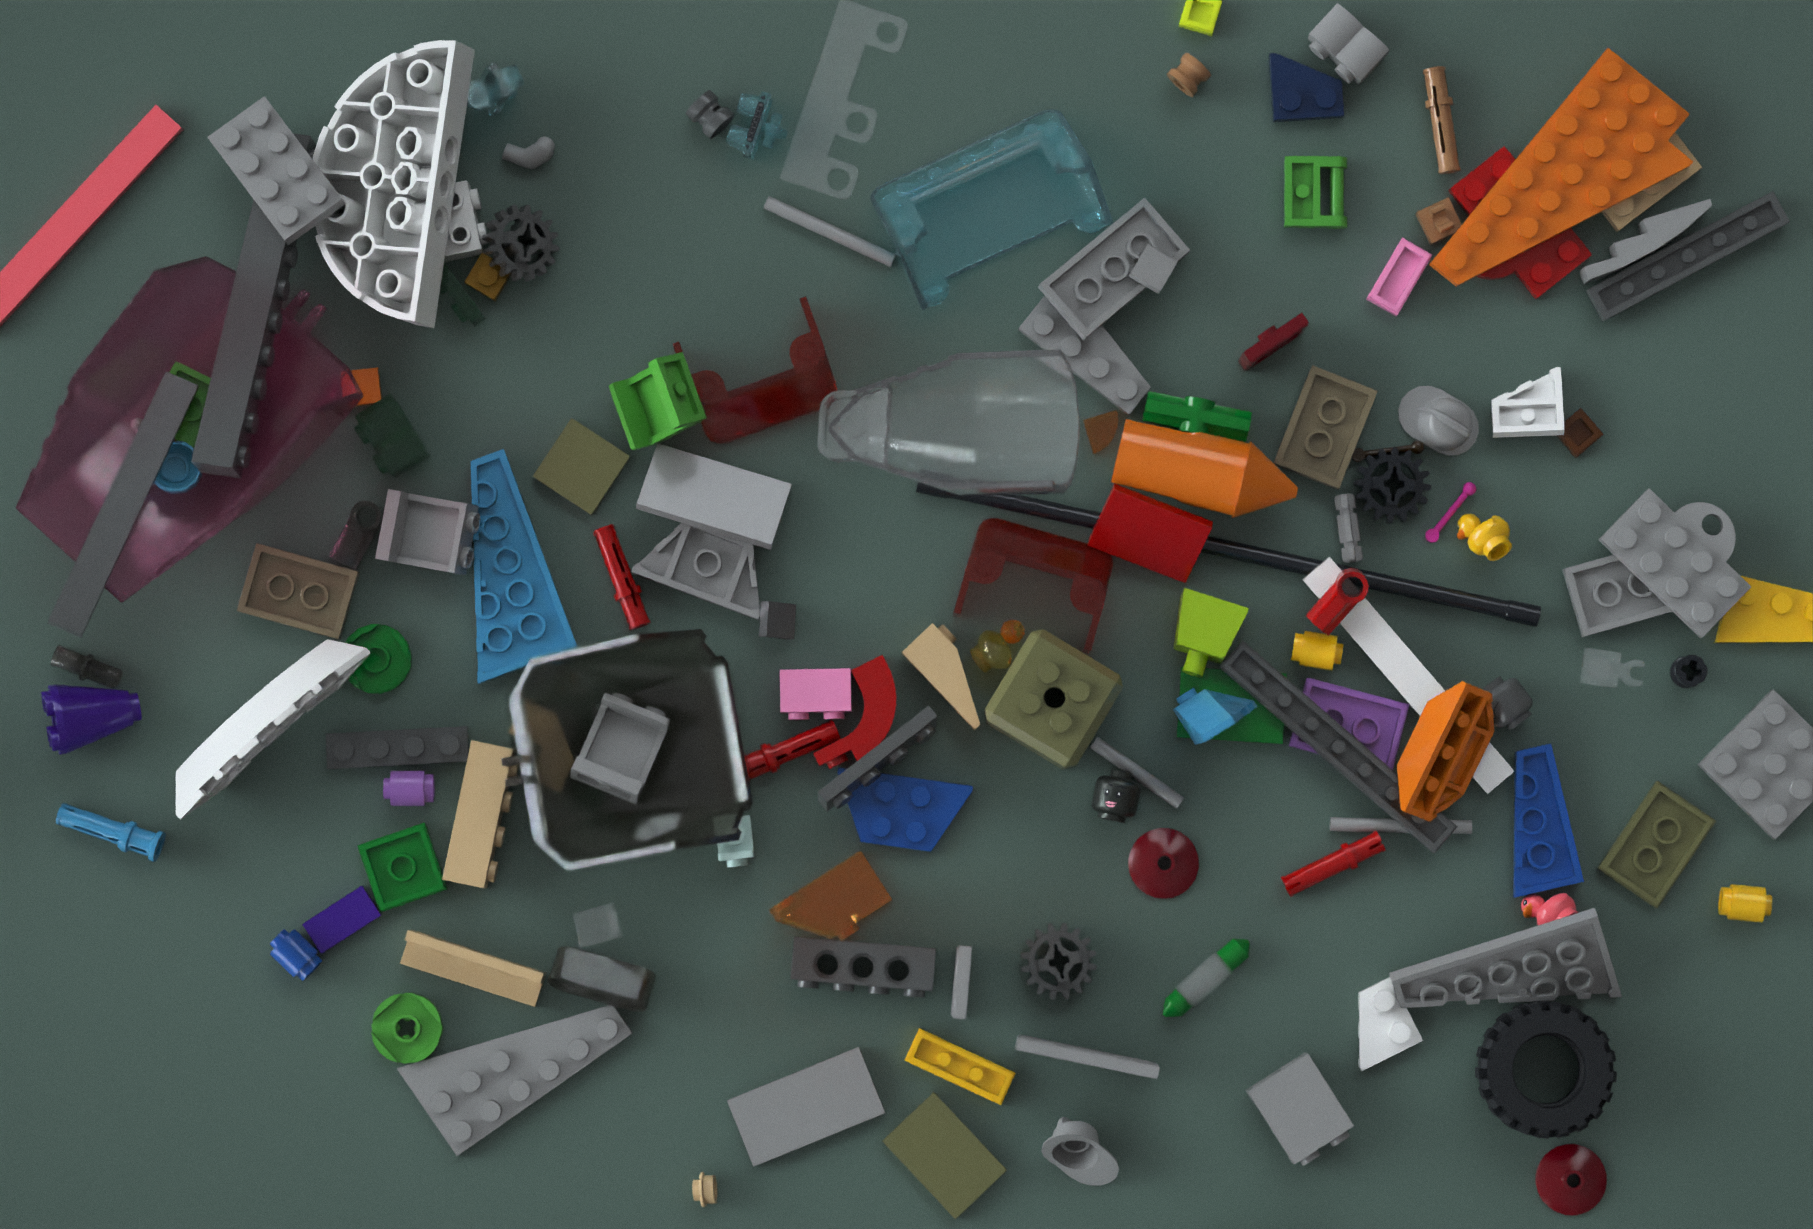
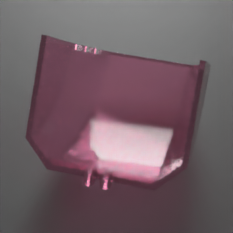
[16,256,364,603]

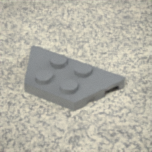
[631,523,760,621]

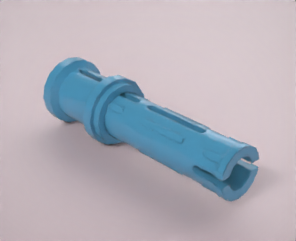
[56,803,166,862]

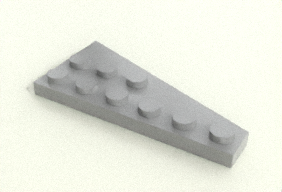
[397,1004,633,1156]

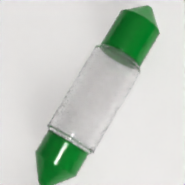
[1163,938,1250,1017]

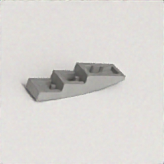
[1579,199,1712,285]

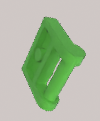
[1284,156,1347,229]

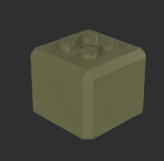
[984,629,1123,770]

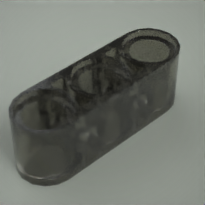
[547,946,656,1012]

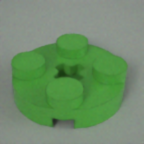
[371,992,444,1064]

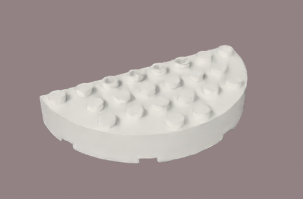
[313,40,475,328]

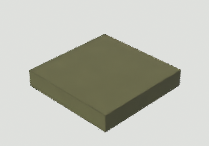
[533,418,631,516]

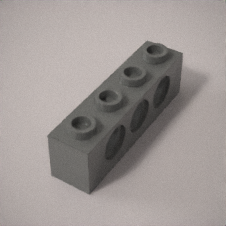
[790,936,936,998]

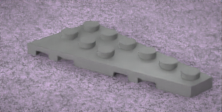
[1389,908,1622,1008]

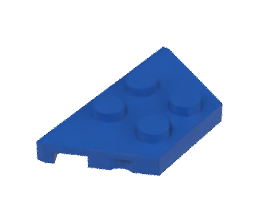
[837,767,973,852]

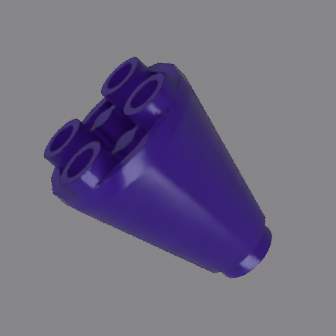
[41,684,142,755]

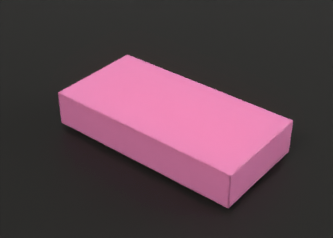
[1366,238,1432,317]

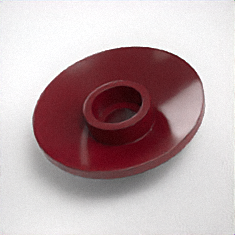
[1128,828,1199,899]
[1535,1144,1607,1215]

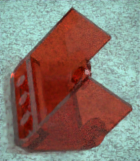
[673,296,838,445]
[953,518,1113,654]

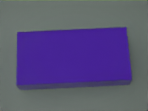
[302,885,382,954]

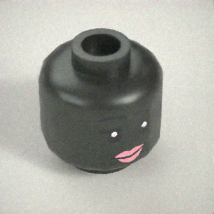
[1092,769,1141,823]

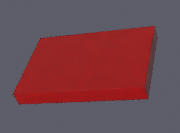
[1088,483,1213,583]

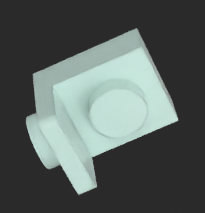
[715,815,755,868]

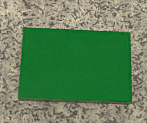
[1176,667,1287,744]

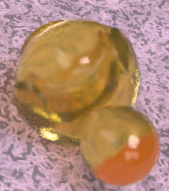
[970,620,1025,673]

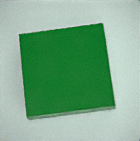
[357,822,448,913]

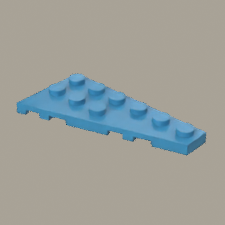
[470,449,578,684]

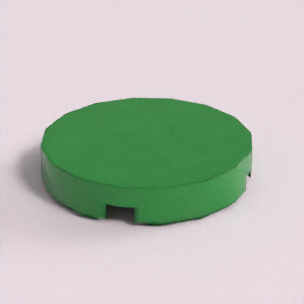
[345,624,412,694]

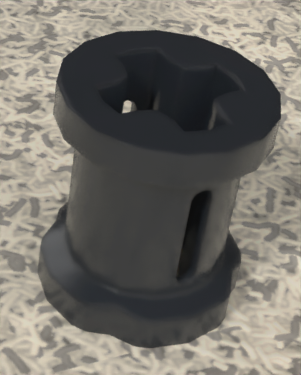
[1670,655,1707,688]

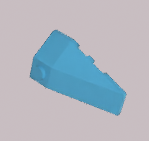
[1173,688,1258,745]

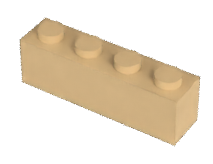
[442,740,520,888]

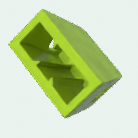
[1174,588,1249,678]

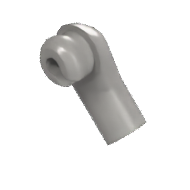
[502,136,555,169]

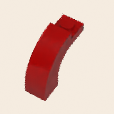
[813,655,896,769]

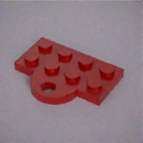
[1448,146,1592,299]

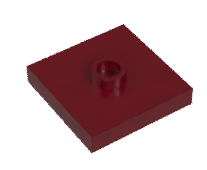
[1238,313,1309,371]

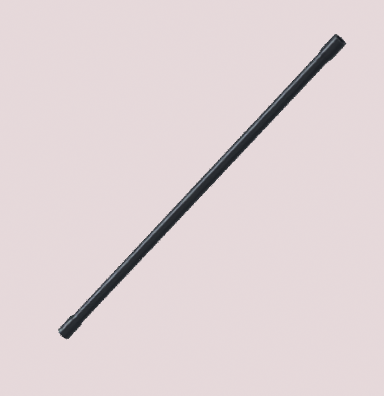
[916,472,1541,627]

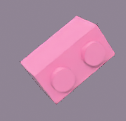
[780,668,852,720]

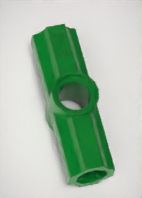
[1142,391,1252,442]

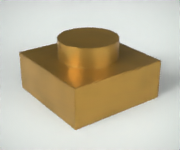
[464,253,511,302]

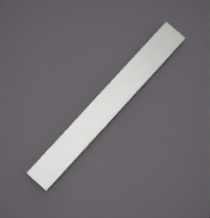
[1302,557,1514,794]

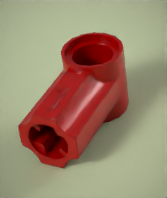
[1305,568,1369,636]

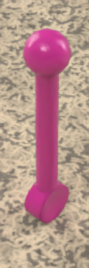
[1425,482,1476,543]

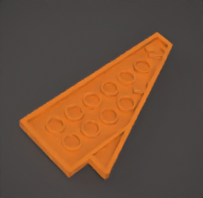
[1429,48,1694,287]

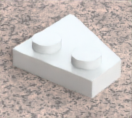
[1491,367,1565,438]
[1358,977,1423,1071]

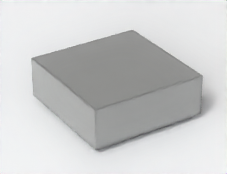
[1129,244,1178,294]

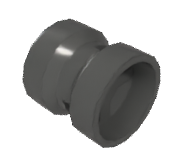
[686,90,735,139]

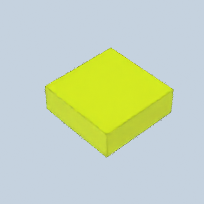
[1178,0,1222,36]

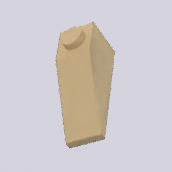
[902,623,980,731]

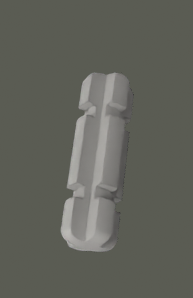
[1334,493,1363,563]

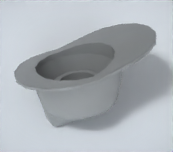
[1398,386,1479,456]
[1041,1117,1119,1186]

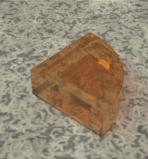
[1083,410,1118,455]

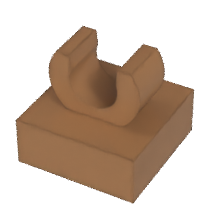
[1416,197,1462,245]

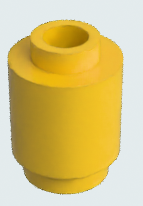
[1291,631,1344,670]
[1718,884,1772,923]

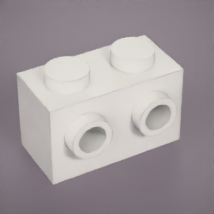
[444,180,489,262]

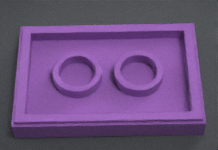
[1288,677,1410,770]

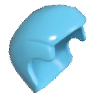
[154,441,203,494]

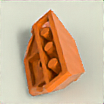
[1397,681,1495,822]

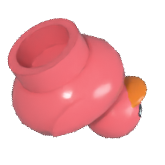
[1521,893,1579,925]

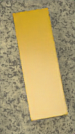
[904,1028,1016,1105]

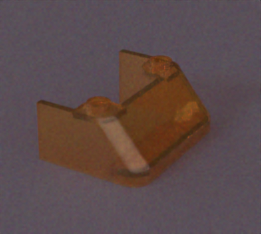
[769,851,892,941]

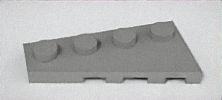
[1018,295,1151,416]

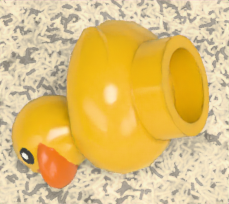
[1456,514,1512,561]

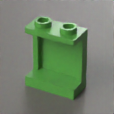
[609,352,707,450]

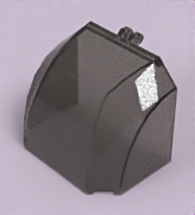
[501,629,753,871]

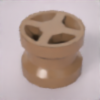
[1167,53,1211,97]

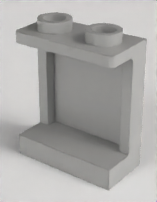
[375,489,480,575]
[570,693,670,804]
[1245,1052,1354,1166]

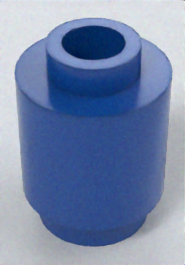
[270,929,323,981]

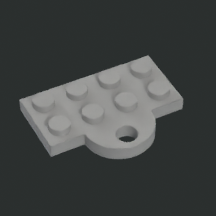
[1598,488,1751,638]

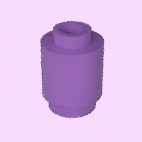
[383,771,435,806]

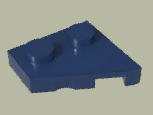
[1269,53,1344,122]

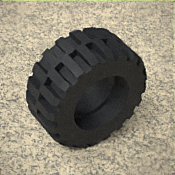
[1475,1001,1617,1139]

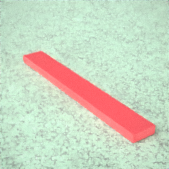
[0,105,183,327]

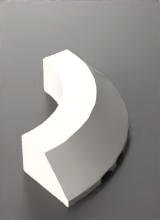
[176,639,371,820]

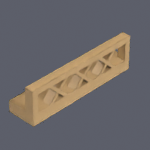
[400,930,547,1007]

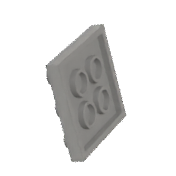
[1697,689,1813,840]

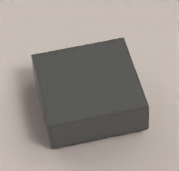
[759,601,796,639]

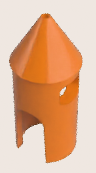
[1111,419,1298,518]

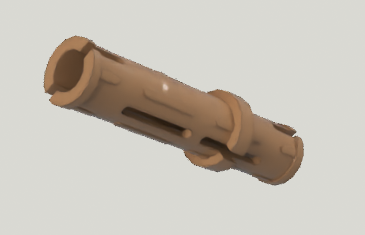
[1423,66,1461,174]

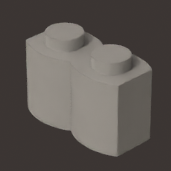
[1308,3,1389,85]

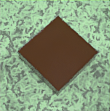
[1556,408,1604,458]

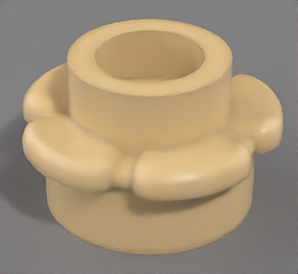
[692,1172,718,1207]

